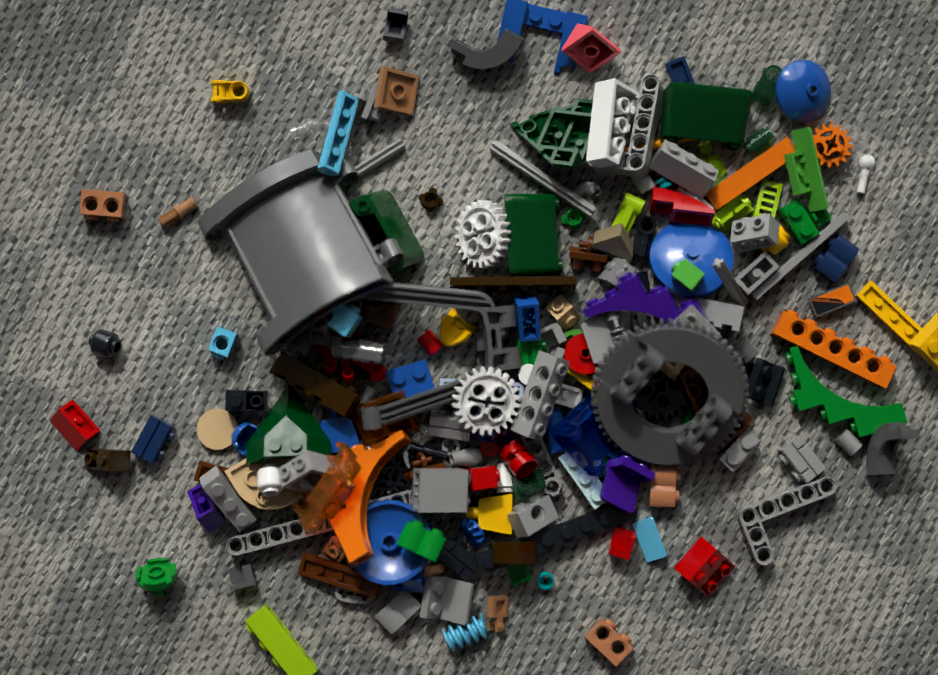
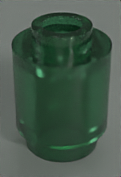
[743,127,775,157]

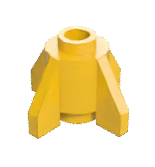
[439,308,477,347]

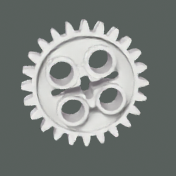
[455,200,511,268]
[452,366,521,435]

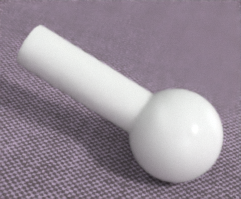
[857,155,875,194]

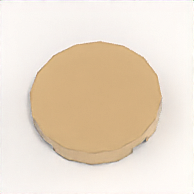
[197,409,238,450]

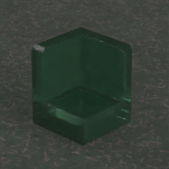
[511,469,547,497]

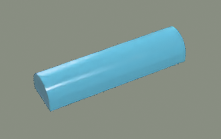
[317,90,359,176]

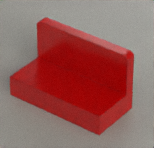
[50,399,100,451]

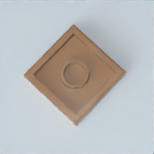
[374,66,419,116]

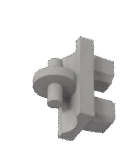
[353,82,382,121]

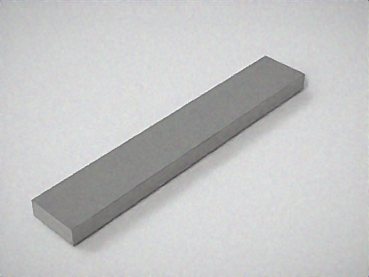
[749,212,851,301]

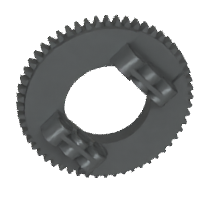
[591,318,749,468]

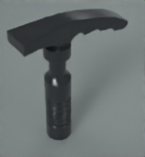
[402,432,448,471]

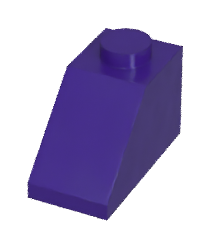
[187,484,226,533]

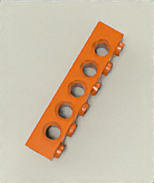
[770,309,897,389]

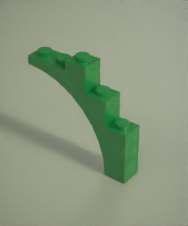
[785,346,908,437]

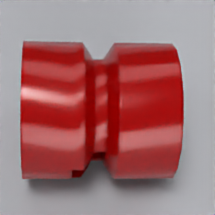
[500,439,538,479]

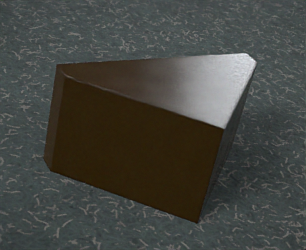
[493,542,535,564]

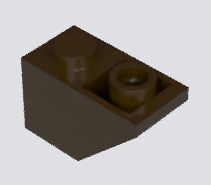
[84,447,131,472]

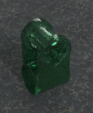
[752,65,782,107]

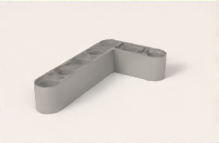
[587,74,663,177]
[737,476,837,565]

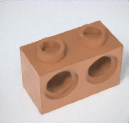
[80,189,127,222]
[584,617,633,667]

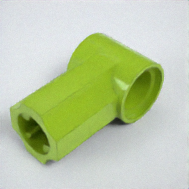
[612,192,645,234]

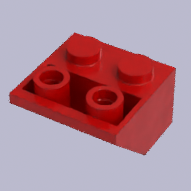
[674,537,735,597]

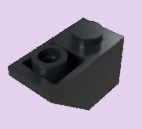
[225,390,268,412]

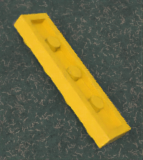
[855,280,922,353]

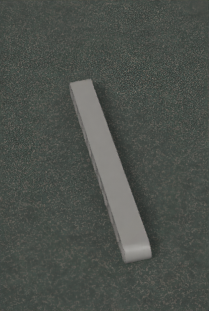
[226,489,413,556]

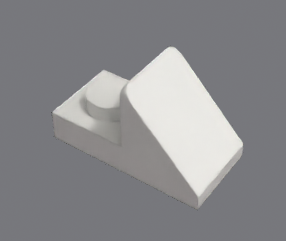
[555,383,584,410]

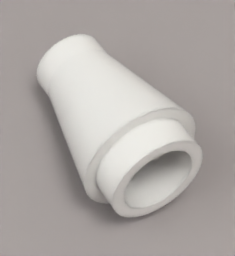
[494,463,515,494]

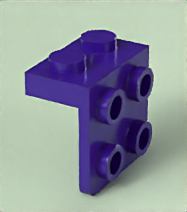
[600,456,655,513]

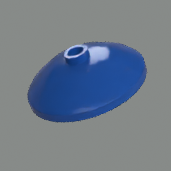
[775,60,831,123]

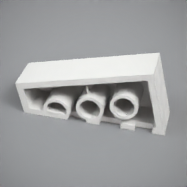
[586,78,639,168]

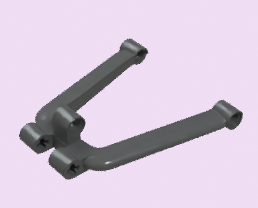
[349,283,522,430]

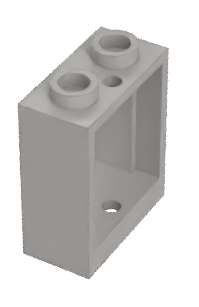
[278,450,346,496]

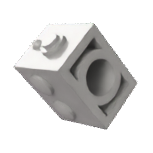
[598,257,636,289]

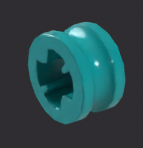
[654,177,675,189]

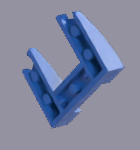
[497,0,588,73]

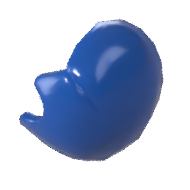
[231,422,258,456]

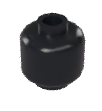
[89,329,122,359]

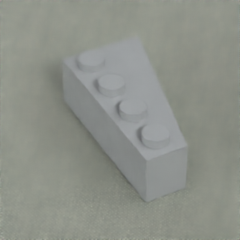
[672,293,744,333]

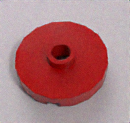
[564,333,600,375]

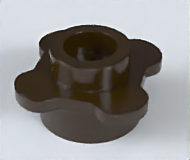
[419,188,443,212]

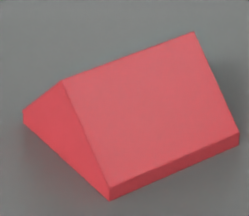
[562,23,621,73]

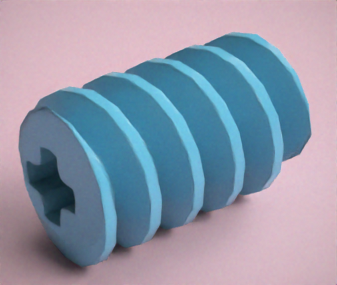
[442,613,488,652]

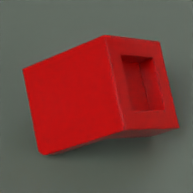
[608,526,636,560]

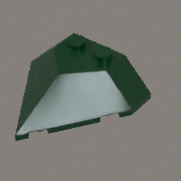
[510,99,593,168]
[246,384,331,465]

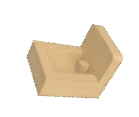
[546,295,581,331]

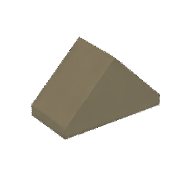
[592,223,633,261]

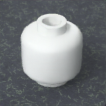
[257,463,284,496]

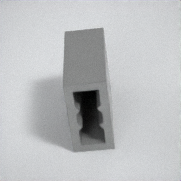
[412,468,470,513]

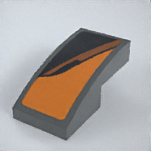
[808,282,857,318]

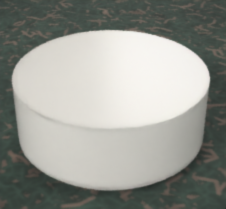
[518,364,534,385]

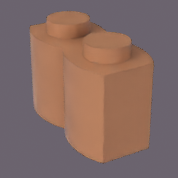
[649,464,680,507]

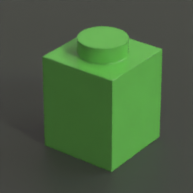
[671,258,705,294]

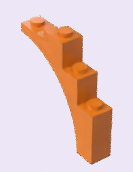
[329,430,411,566]

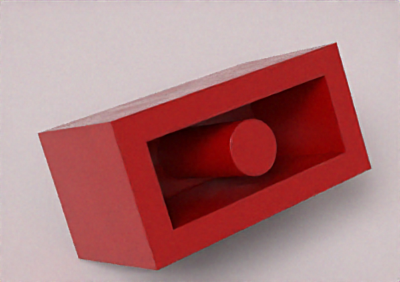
[464,465,501,490]

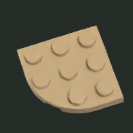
[224,458,308,510]

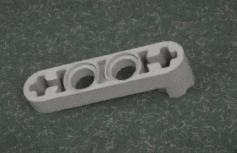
[520,434,562,496]

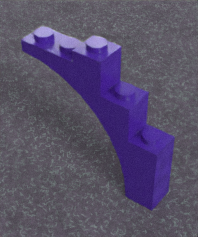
[583,272,710,323]

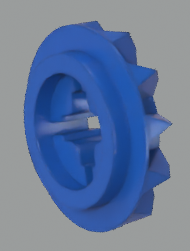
[460,517,486,548]

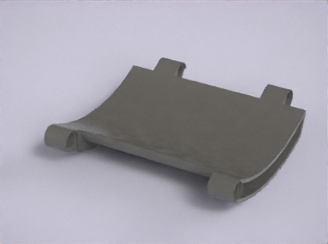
[198,149,404,356]

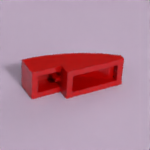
[649,187,715,226]

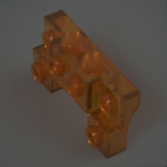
[293,441,362,534]

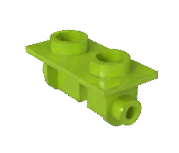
[712,194,754,233]

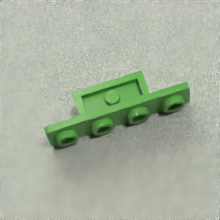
[784,127,829,212]

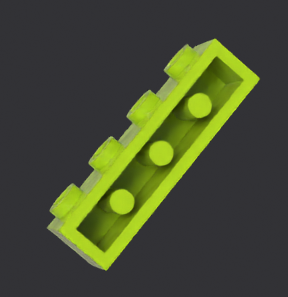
[245,603,319,675]

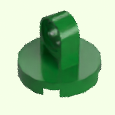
[135,558,178,599]

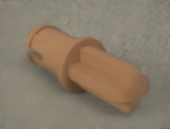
[158,196,199,228]

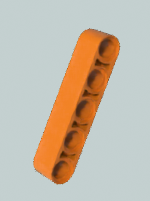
[705,136,795,211]

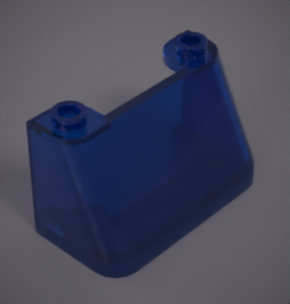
[551,390,647,477]

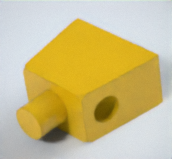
[466,493,512,534]

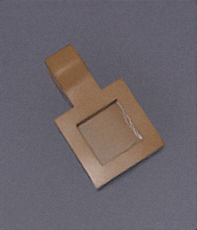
[487,595,508,632]

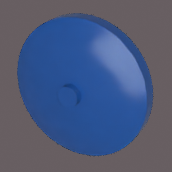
[649,222,734,298]
[353,500,430,585]

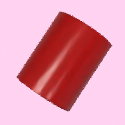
[417,329,444,356]

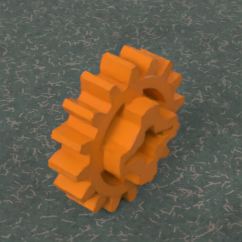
[813,123,853,169]

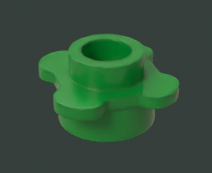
[561,206,585,230]

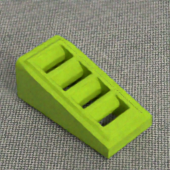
[752,179,783,218]

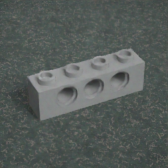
[510,350,570,441]

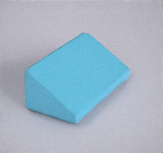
[632,516,667,562]

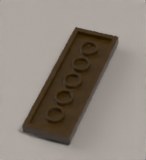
[450,276,577,294]

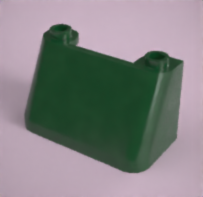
[659,82,752,150]
[349,190,424,278]
[504,194,563,277]

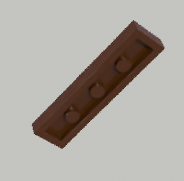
[298,553,381,598]

